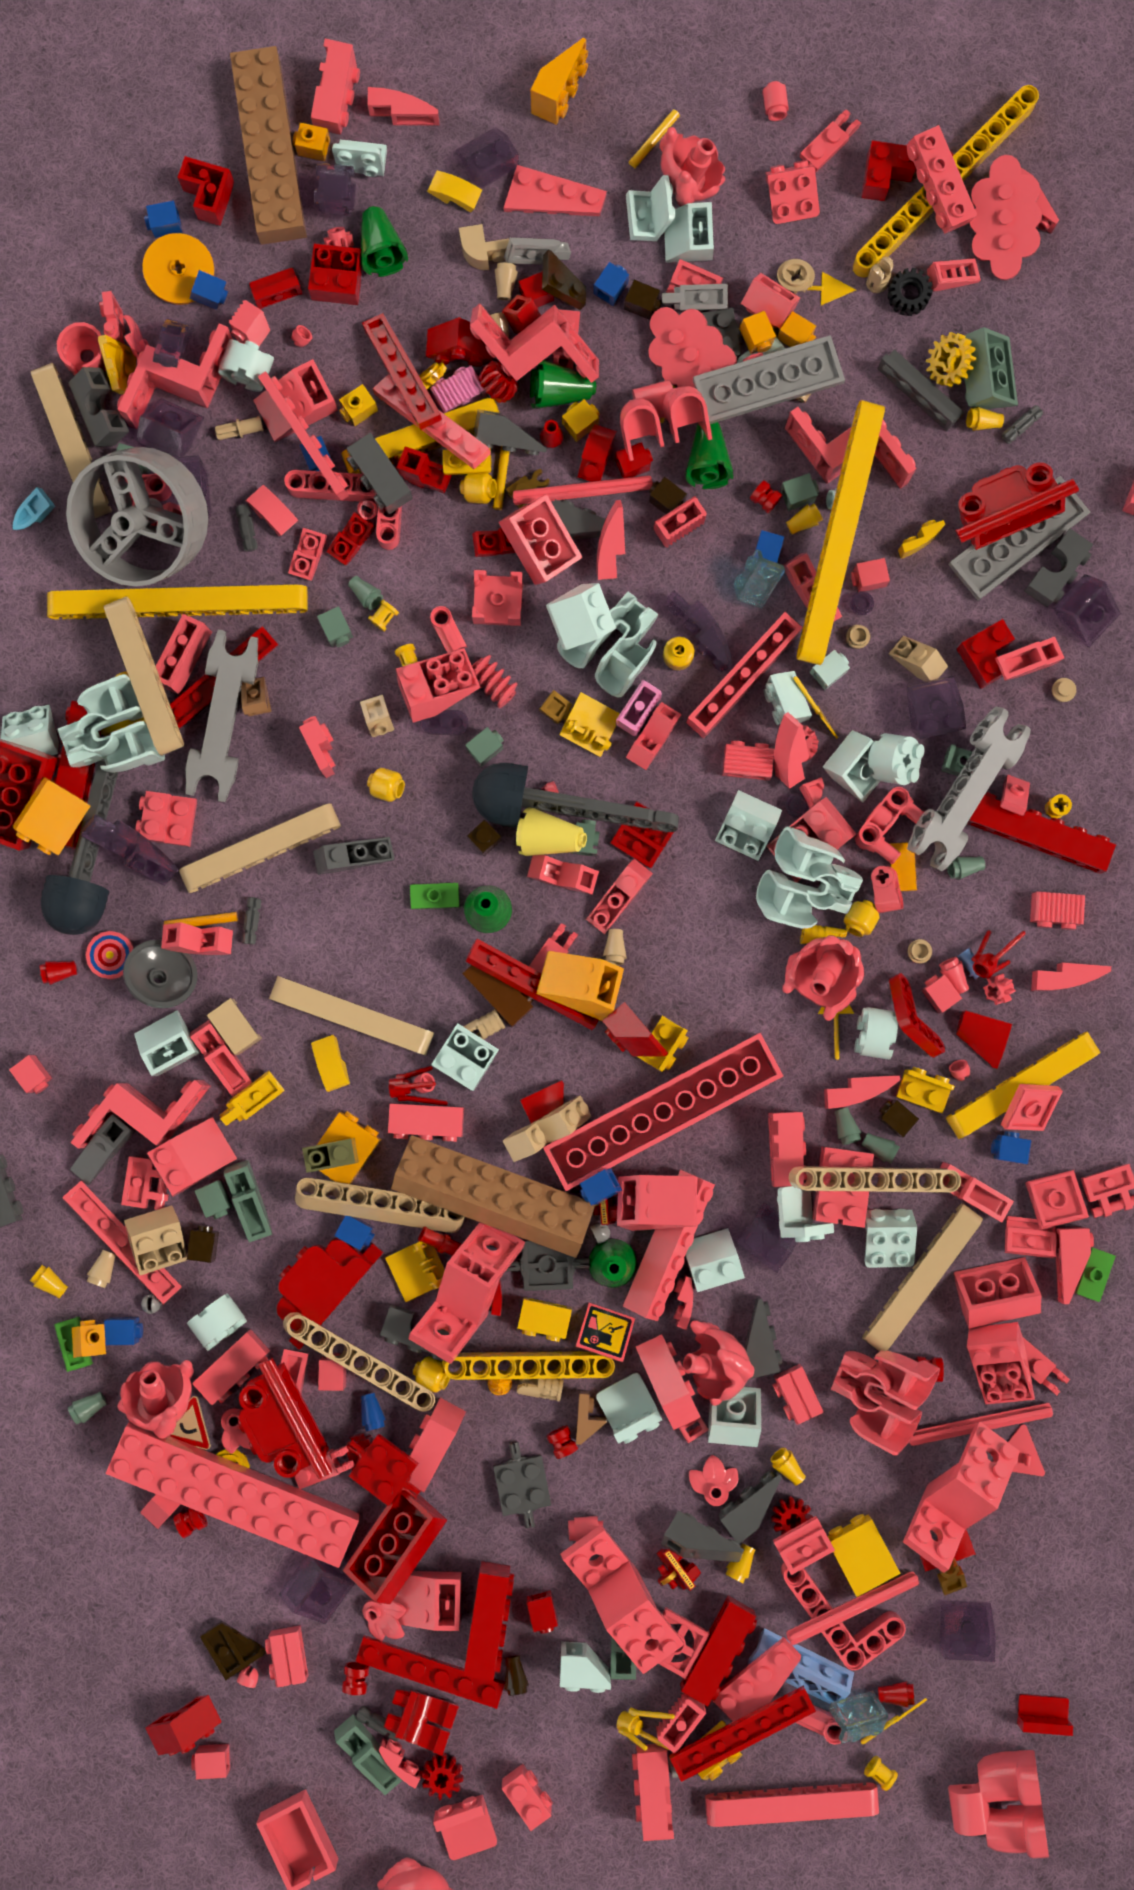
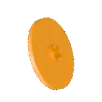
[143,233,214,305]

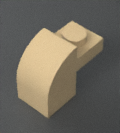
[459,224,509,270]

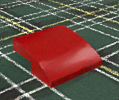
[611,801,674,868]

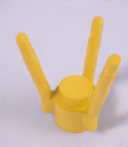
[617,1707,675,1751]

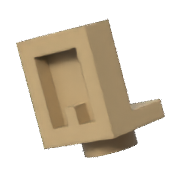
[360,694,394,737]

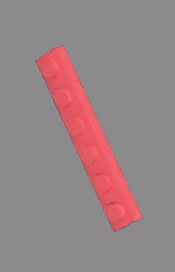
[258,371,349,501]
[372,374,491,469]
[62,1181,182,1305]

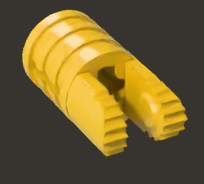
[800,925,848,944]

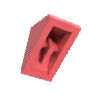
[140,1494,180,1529]

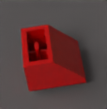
[308,243,361,305]

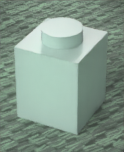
[810,650,850,690]

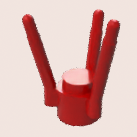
[971,930,1026,979]
[389,1066,448,1106]

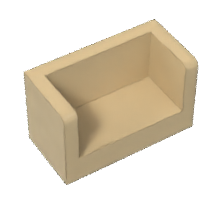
[207,998,262,1055]

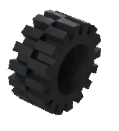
[887,268,933,316]

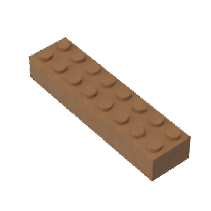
[230,46,307,245]
[391,1135,595,1258]

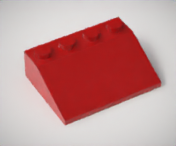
[0,739,58,851]

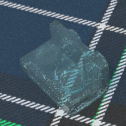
[733,549,785,609]
[829,1691,888,1744]

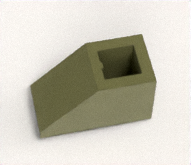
[302,1138,359,1173]

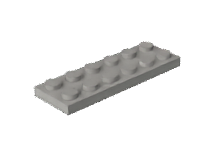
[693,335,845,424]
[948,476,1090,601]

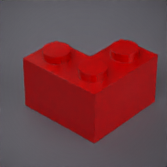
[861,140,916,201]
[177,156,235,226]
[426,317,493,367]
[956,619,1015,689]
[145,1695,222,1756]

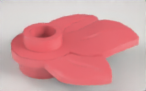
[123,315,150,359]
[221,1408,250,1454]
[689,1455,738,1506]
[362,1600,407,1641]

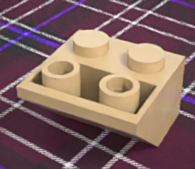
[124,1205,187,1275]

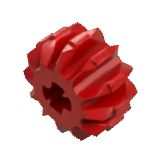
[478,361,519,403]
[771,1496,813,1535]
[421,1753,464,1800]

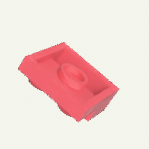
[299,716,336,778]
[135,791,197,847]

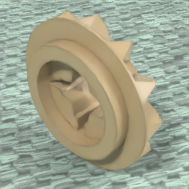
[777,259,815,295]

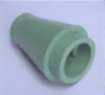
[348,576,383,610]
[947,856,985,880]
[834,1107,861,1145]
[862,1133,900,1164]
[68,1391,107,1425]

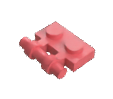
[99,291,125,344]
[121,1156,169,1210]
[1081,1164,1134,1218]

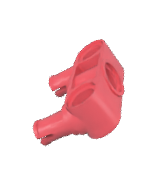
[855,787,924,864]

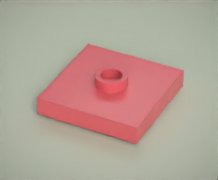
[1001,1084,1063,1131]
[1025,1170,1089,1230]

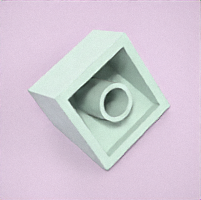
[546,583,616,650]
[823,730,880,803]
[685,1228,745,1292]
[708,1387,761,1447]

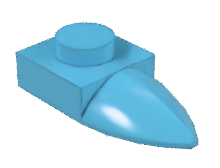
[13,487,55,530]

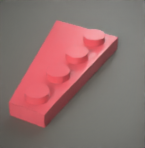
[503,165,607,216]
[712,1637,801,1722]

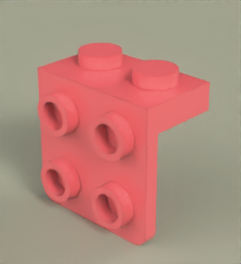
[765,160,820,224]
[433,1794,497,1860]

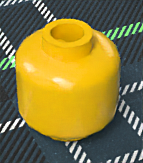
[460,473,497,504]
[663,636,695,671]
[367,768,405,802]
[844,900,880,937]
[413,1356,450,1393]

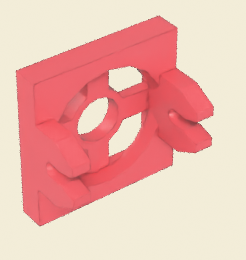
[646,1607,710,1679]

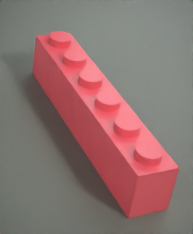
[686,612,803,739]
[623,1170,715,1321]

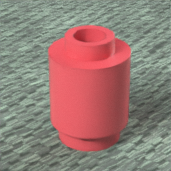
[763,81,789,121]
[568,1516,603,1542]

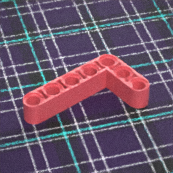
[284,470,402,550]
[781,1563,906,1670]

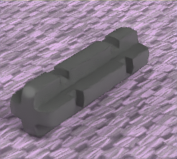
[1002,405,1043,444]
[235,505,258,552]
[242,897,261,945]
[356,1706,399,1741]

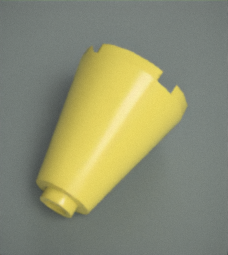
[516,807,587,856]

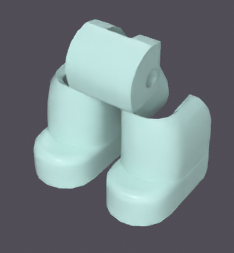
[557,591,658,697]
[58,674,165,773]
[756,827,863,928]

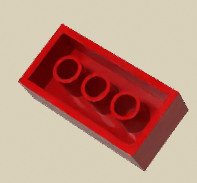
[343,1491,447,1604]
[463,1561,514,1681]

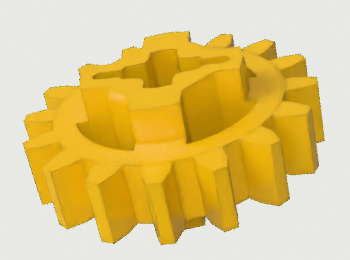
[926,332,976,387]

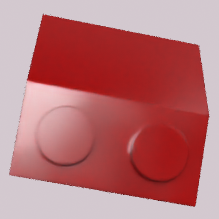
[602,1002,669,1057]

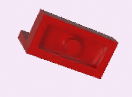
[249,268,303,309]
[1017,1694,1073,1736]

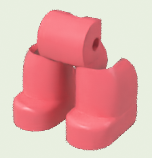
[620,380,712,461]
[831,1351,940,1455]
[948,1750,1049,1858]

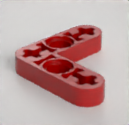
[889,973,945,1058]

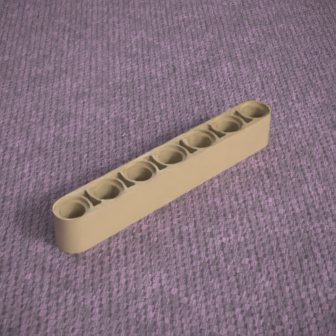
[31,363,112,518]
[104,596,184,756]
[179,804,341,893]
[269,976,434,1056]
[789,1166,961,1192]
[295,1178,465,1233]
[862,1203,983,1352]
[283,1312,435,1412]

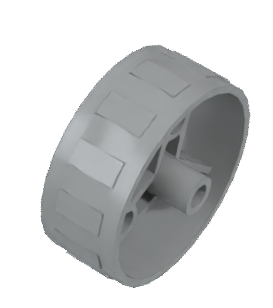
[66,447,208,586]

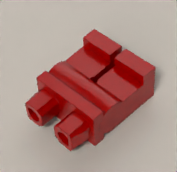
[384,1689,459,1756]

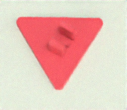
[1008,1424,1045,1476]

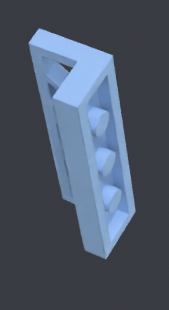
[748,1628,854,1708]

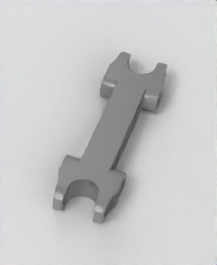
[185,629,259,802]
[907,706,1031,872]

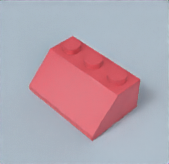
[498,494,583,585]
[954,1257,1042,1329]

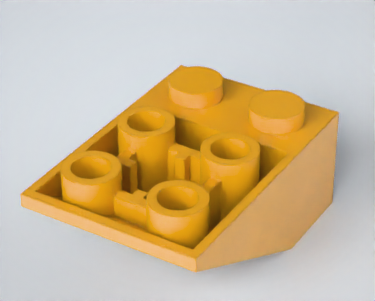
[530,38,588,125]
[536,951,624,1021]

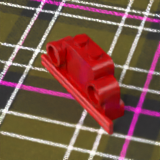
[955,462,1079,550]
[277,1238,384,1350]
[238,1358,332,1479]

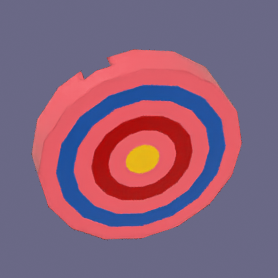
[86,931,134,980]

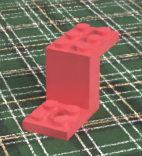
[470,303,599,383]
[117,323,233,429]
[785,407,917,489]
[70,1080,211,1149]
[409,1223,525,1364]
[903,1422,1020,1573]
[560,1525,684,1674]

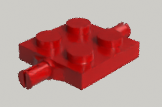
[347,1434,422,1506]

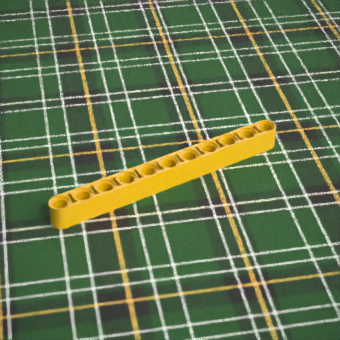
[853,85,1039,278]
[796,400,885,665]
[47,585,308,620]

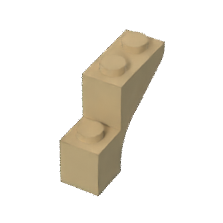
[503,1095,592,1162]

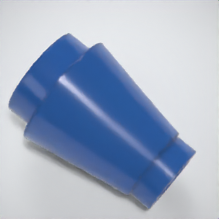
[360,1393,386,1432]

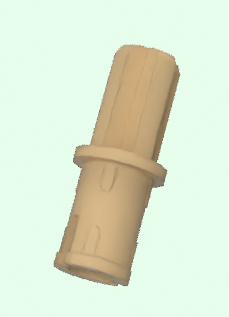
[215,416,264,440]

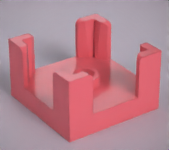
[472,570,523,626]

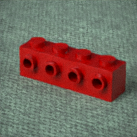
[680,1595,757,1707]

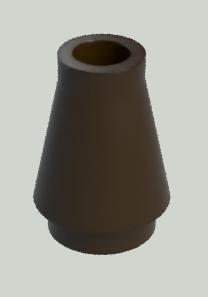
[505,1655,529,1696]

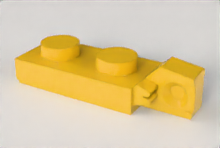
[219,1070,285,1126]

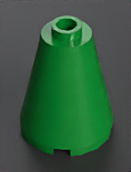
[361,206,408,277]
[530,360,596,409]
[686,422,733,489]
[464,885,512,933]
[588,1239,637,1288]

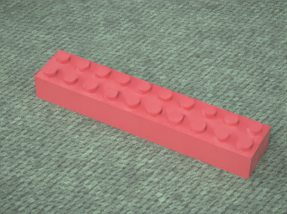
[543,1033,783,1191]
[105,1421,359,1568]

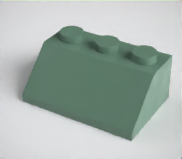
[964,327,1018,409]

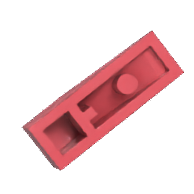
[1055,1227,1094,1304]

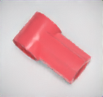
[430,606,467,653]
[796,1705,846,1745]

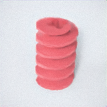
[472,655,518,708]

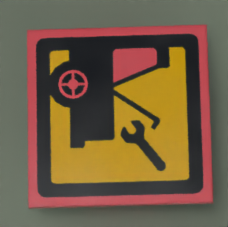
[576,1303,635,1362]

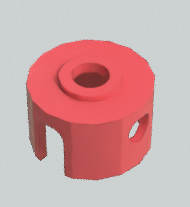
[57,322,106,376]

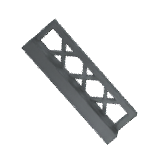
[878,349,964,432]

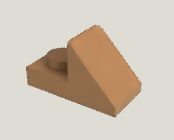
[241,677,272,716]
[576,1390,607,1445]

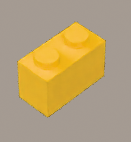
[517,1297,572,1342]

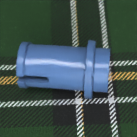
[957,948,979,979]

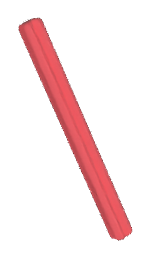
[512,475,653,505]
[909,1403,1053,1446]
[786,1571,919,1645]

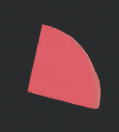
[799,777,824,808]

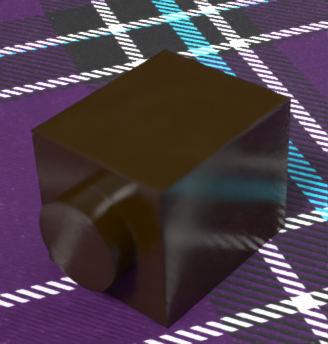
[624,279,662,320]
[649,477,687,514]
[467,819,502,857]
[878,1100,919,1138]
[186,1225,219,1263]

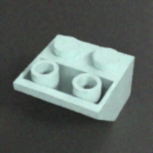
[664,202,714,263]
[763,671,812,725]
[1,705,59,755]
[715,790,782,861]
[134,1010,201,1076]
[431,1023,499,1091]
[560,1641,611,1693]

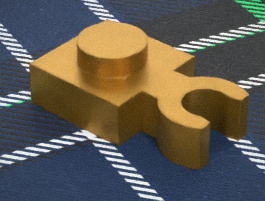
[506,469,550,509]
[538,690,573,724]
[937,1558,967,1596]

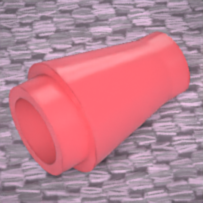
[939,957,969,994]

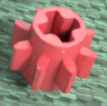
[323,227,354,247]
[983,973,1016,1005]

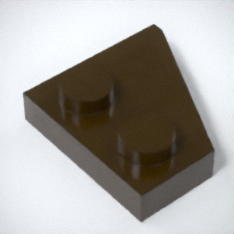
[542,249,586,310]
[200,1621,266,1681]

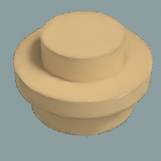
[846,625,870,649]
[1052,678,1076,702]
[907,939,932,964]

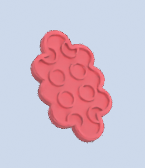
[970,155,1042,280]
[648,307,737,388]

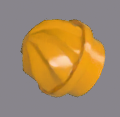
[488,1370,512,1395]

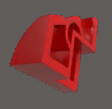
[956,1010,1012,1069]
[520,1080,564,1123]

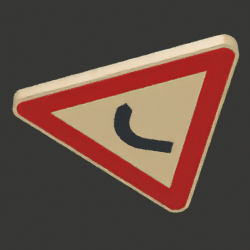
[170,1396,211,1450]

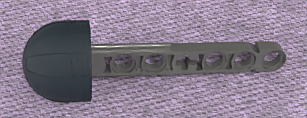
[41,735,118,935]
[472,763,679,832]

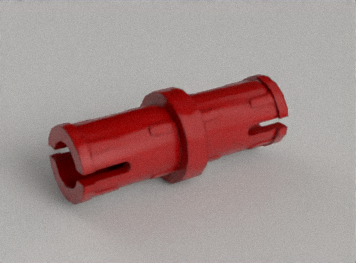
[418,1226,462,1256]

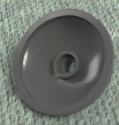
[123,940,197,1008]

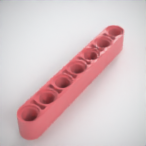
[705,1782,879,1827]

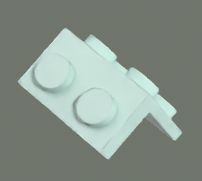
[332,139,387,177]
[626,175,675,241]
[777,1186,834,1242]
[864,1209,917,1268]
[596,1373,662,1444]

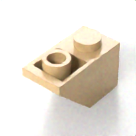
[889,636,948,684]

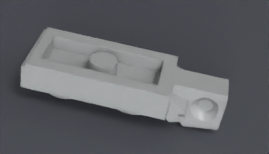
[504,237,571,265]
[662,284,728,311]

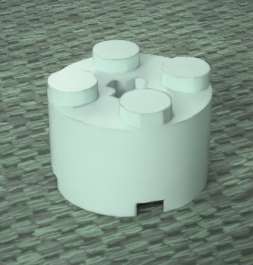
[218,339,274,392]
[868,733,924,785]
[854,1007,898,1060]
[187,1293,247,1351]

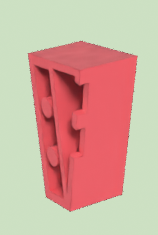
[311,38,360,135]
[768,1112,807,1187]
[636,1334,700,1430]
[409,1398,466,1492]
[632,1744,674,1841]

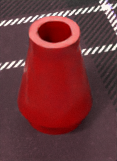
[540,420,563,448]
[40,961,78,985]
[878,1681,915,1708]

